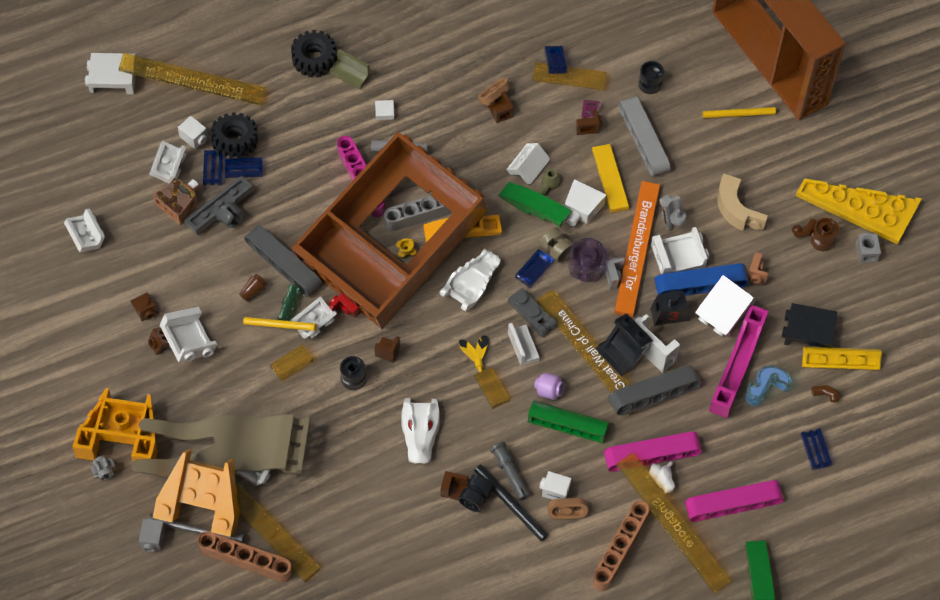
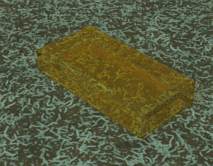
[270,344,313,381]
[474,367,510,409]

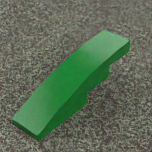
[498,182,571,227]
[745,540,775,600]

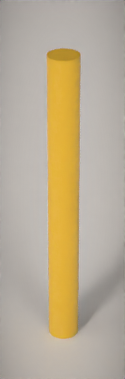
[702,107,776,118]
[243,317,317,331]

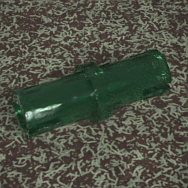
[277,284,301,321]

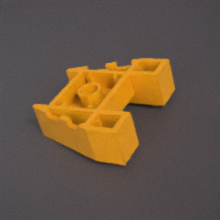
[72,388,158,461]
[153,449,240,537]

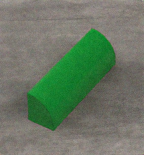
[527,400,609,444]

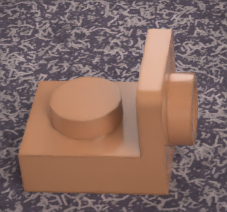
[748,252,768,285]

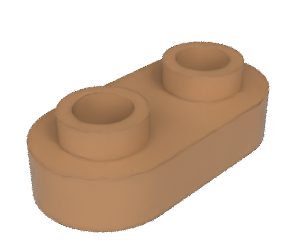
[478,78,511,106]
[547,498,588,519]

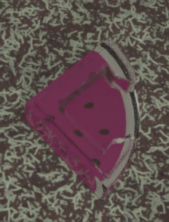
[581,100,602,118]

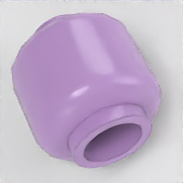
[534,373,565,400]

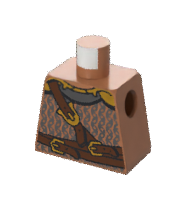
[153,179,200,225]

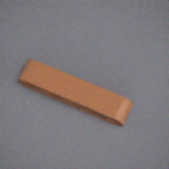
[593,500,649,591]
[197,531,293,582]

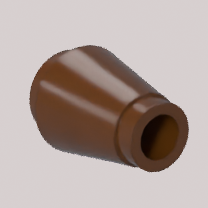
[239,273,267,302]

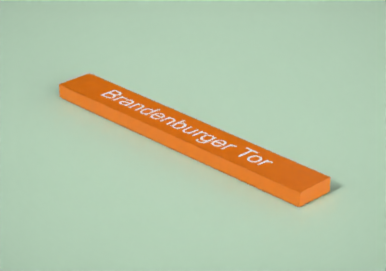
[614,181,660,317]

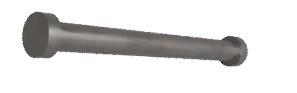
[149,513,245,543]

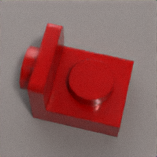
[329,293,360,318]

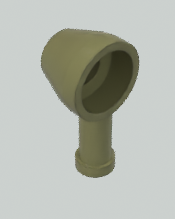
[538,169,560,195]

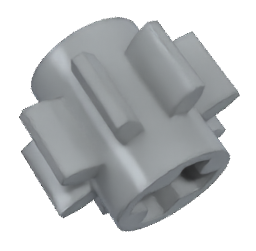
[90,456,116,481]

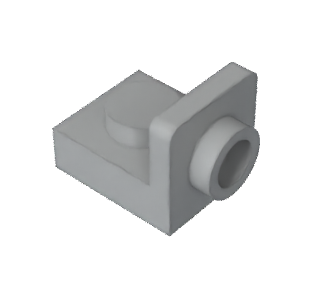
[604,258,625,290]

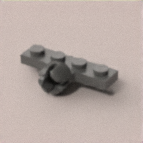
[184,176,254,235]

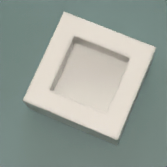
[375,100,394,120]

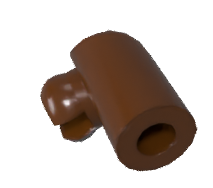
[811,385,840,402]

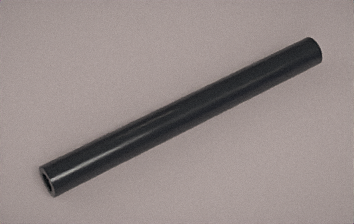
[474,464,548,542]

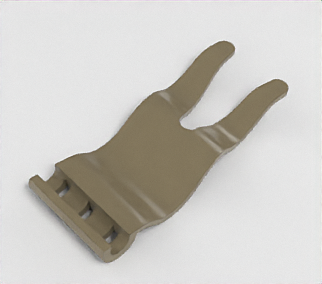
[131,414,311,477]

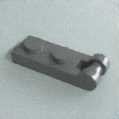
[508,288,557,337]

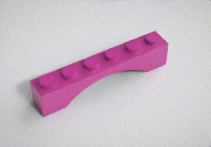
[709,305,769,418]

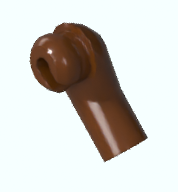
[792,219,817,238]

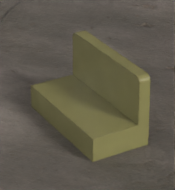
[330,49,370,90]

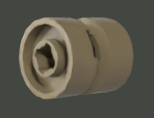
[540,227,575,263]

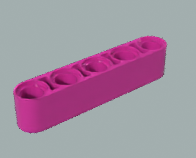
[337,136,386,218]
[603,431,702,472]
[685,480,784,522]

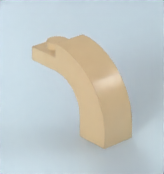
[717,174,768,231]

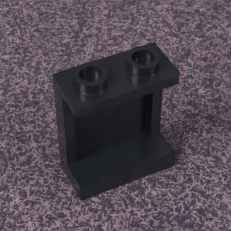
[782,303,838,348]
[596,313,653,377]

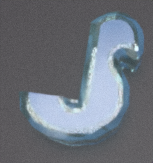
[745,365,792,406]

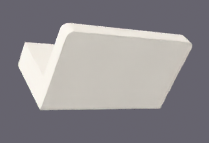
[506,143,550,184]
[508,323,539,366]

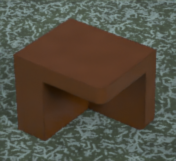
[488,91,514,123]
[374,336,400,363]
[441,471,469,500]

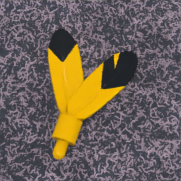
[459,335,488,372]

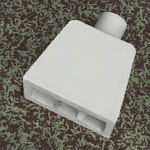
[564,179,606,227]

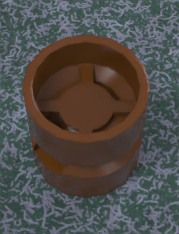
[811,218,839,252]

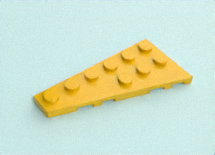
[796,179,922,245]

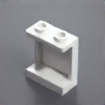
[85,53,137,94]
[651,227,709,274]
[695,276,756,337]
[160,307,218,362]
[635,314,680,373]

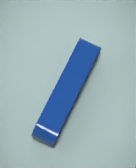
[654,263,749,296]

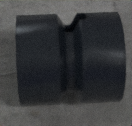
[638,61,664,94]
[340,356,366,390]
[458,474,494,513]

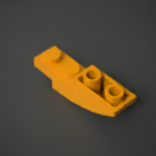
[423,215,502,243]

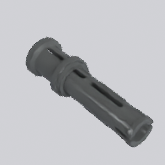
[490,442,530,501]

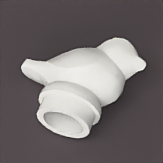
[647,461,675,493]

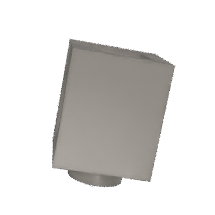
[855,232,881,263]
[138,519,165,552]

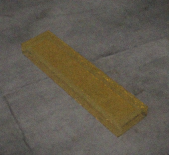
[532,62,607,90]

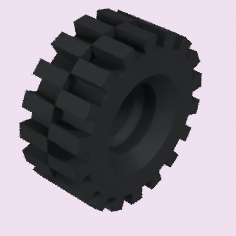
[291,30,337,78]
[211,112,258,159]

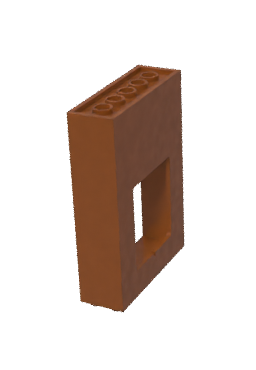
[712,0,846,120]
[291,132,487,329]

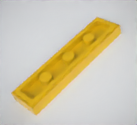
[592,144,629,213]
[802,347,882,370]

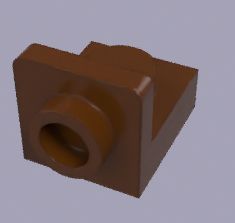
[576,109,602,135]
[130,292,159,321]
[148,327,170,355]

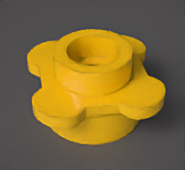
[396,238,416,258]

